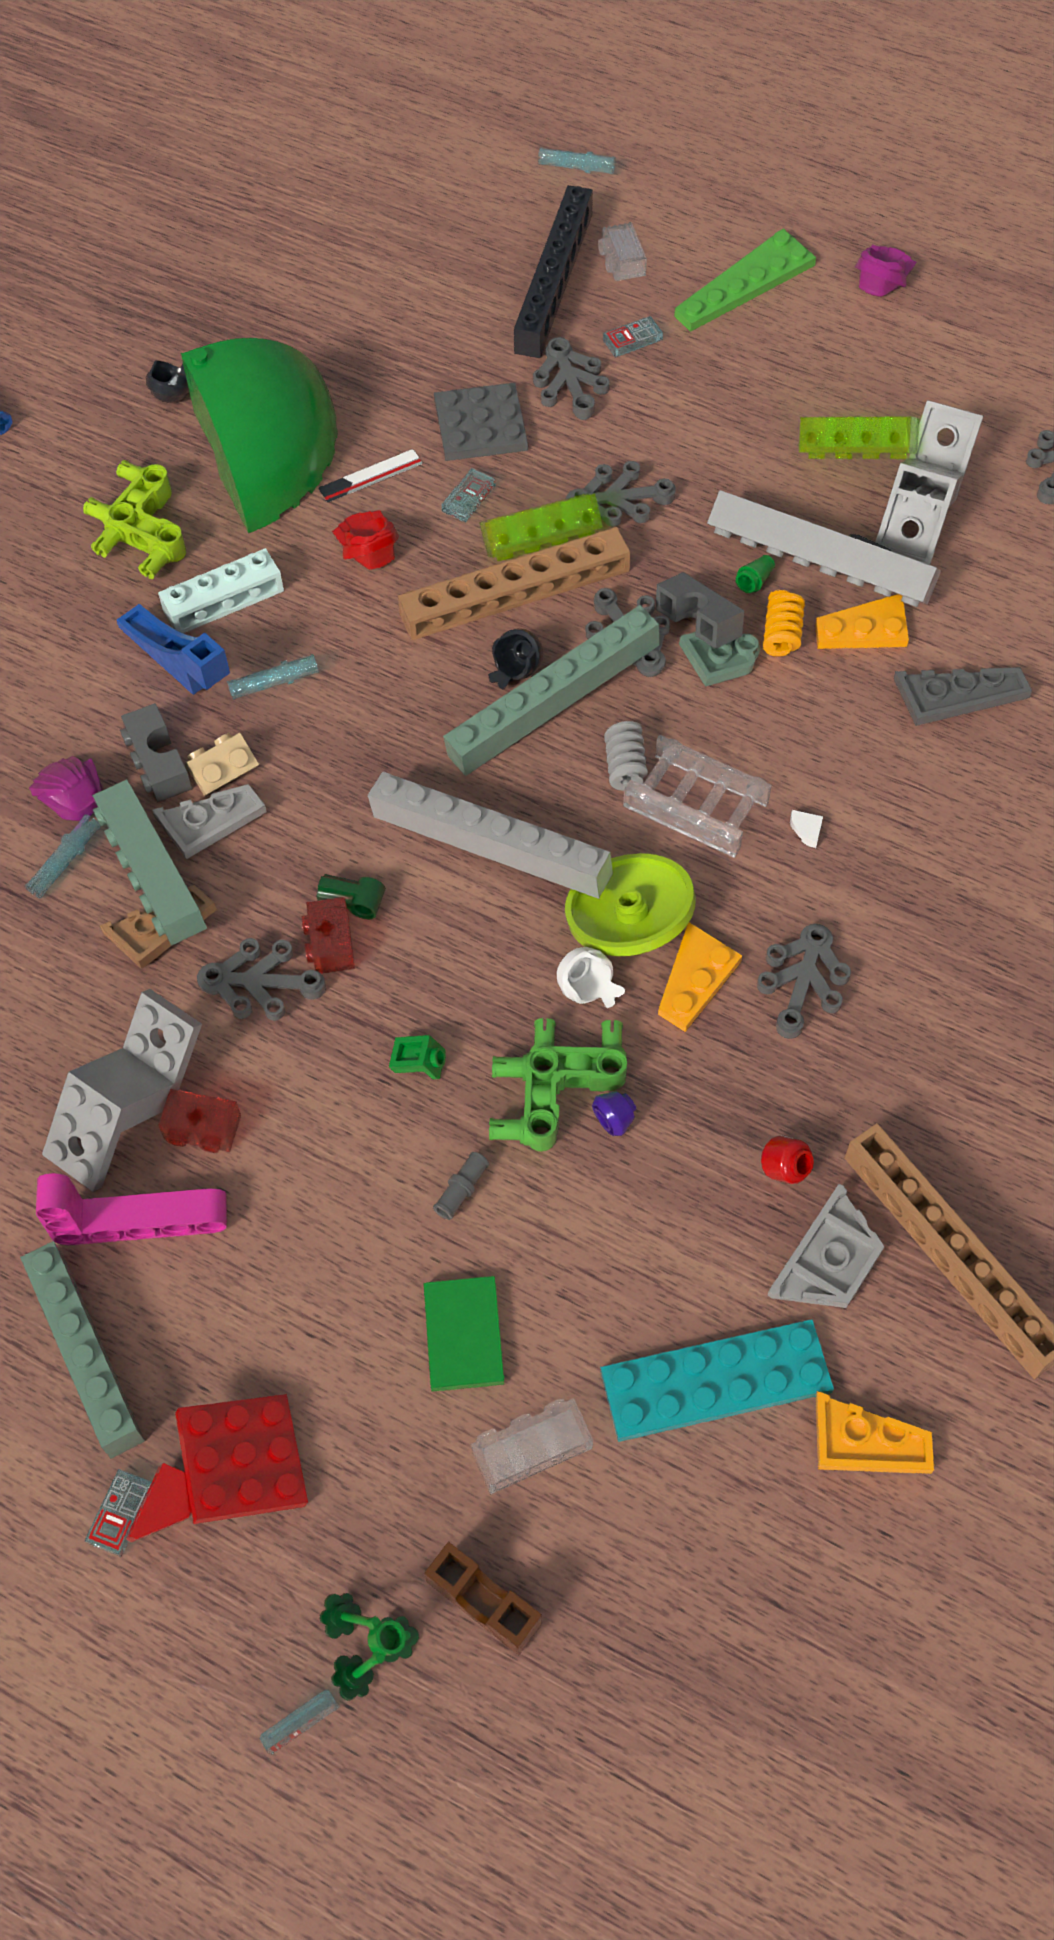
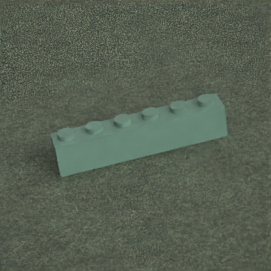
[93,780,207,946]
[20,1241,145,1459]

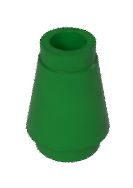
[736,555,775,593]

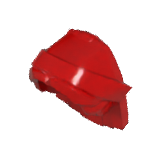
[332,510,399,570]

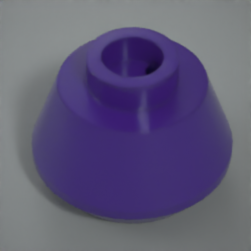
[592,1091,636,1136]

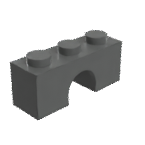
[656,572,744,649]
[120,703,192,803]

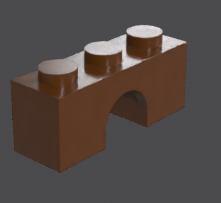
[424,1541,542,1656]

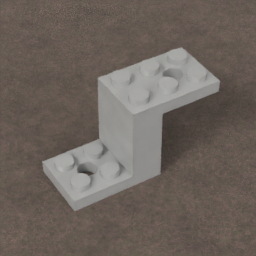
[876,400,984,565]
[42,989,202,1192]

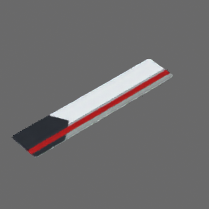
[318,450,422,502]

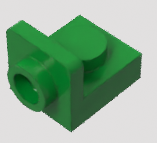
[389,1035,446,1080]

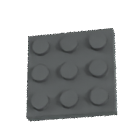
[434,383,528,461]

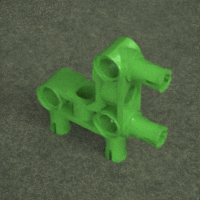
[489,1018,627,1152]

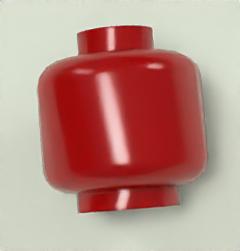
[761,1136,814,1184]

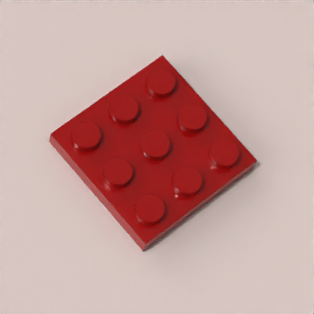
[175,1394,308,1524]

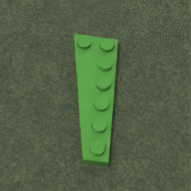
[674,229,816,332]

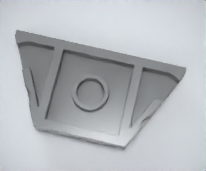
[767,1184,885,1308]

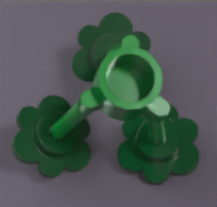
[319,1593,419,1701]

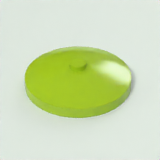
[565,853,696,956]

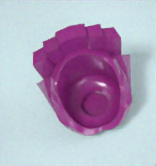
[855,245,917,297]
[29,756,104,821]

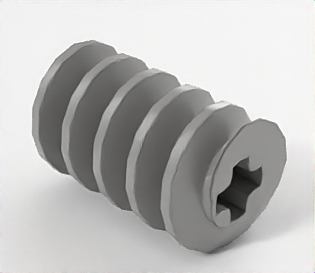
[604,721,648,791]

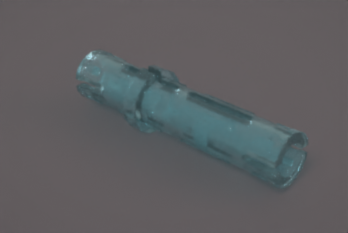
[538,147,616,174]
[227,654,319,700]
[25,814,101,899]

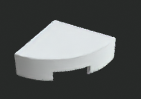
[790,810,823,848]

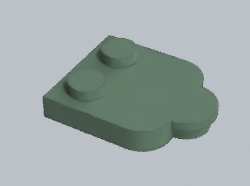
[679,632,760,687]

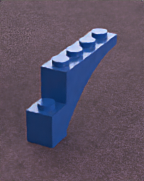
[116,604,230,695]

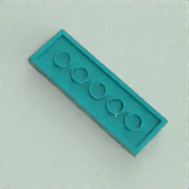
[600,1319,834,1442]

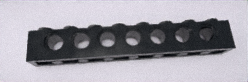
[514,185,593,358]

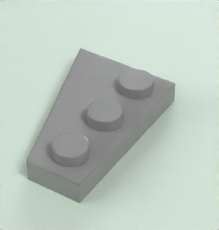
[152,784,267,859]

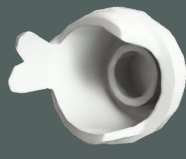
[557,947,625,1008]

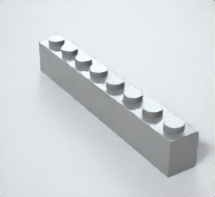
[707,490,941,607]
[368,772,613,899]

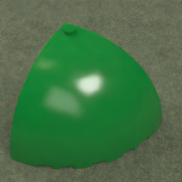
[181,338,338,533]

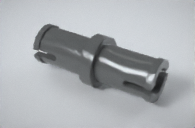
[433,1152,489,1220]

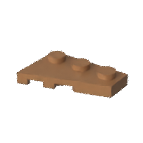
[100,885,217,969]

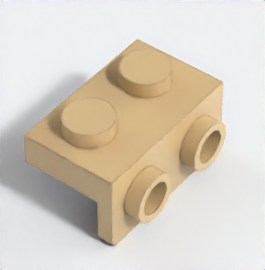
[184,732,259,796]

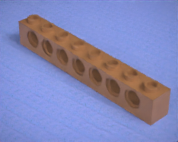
[398,527,630,641]
[844,1123,1054,1380]

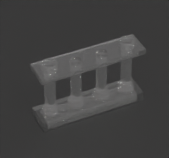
[623,735,772,858]

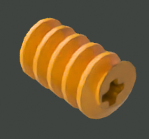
[763,590,805,657]

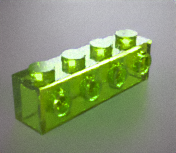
[799,416,920,460]
[479,493,603,561]

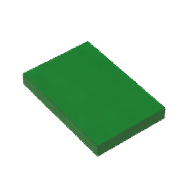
[423,1276,505,1392]

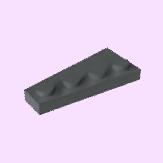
[894,667,1032,726]

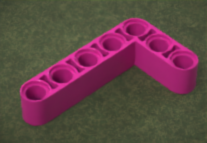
[36,1173,227,1245]

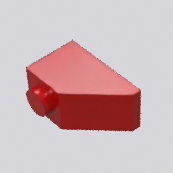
[125,1463,192,1542]

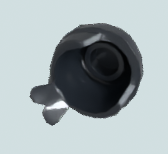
[146,360,189,403]
[488,628,544,690]

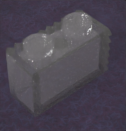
[598,222,647,281]

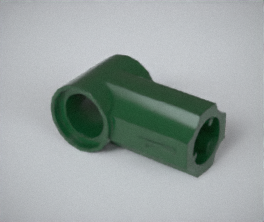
[316,874,386,920]

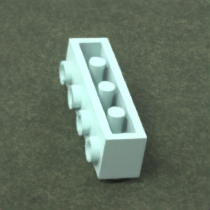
[158,548,284,633]

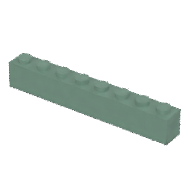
[443,605,659,776]

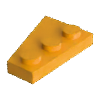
[815,594,909,649]
[658,922,742,1032]
[816,1391,934,1474]

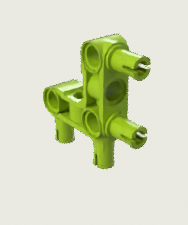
[83,460,186,579]

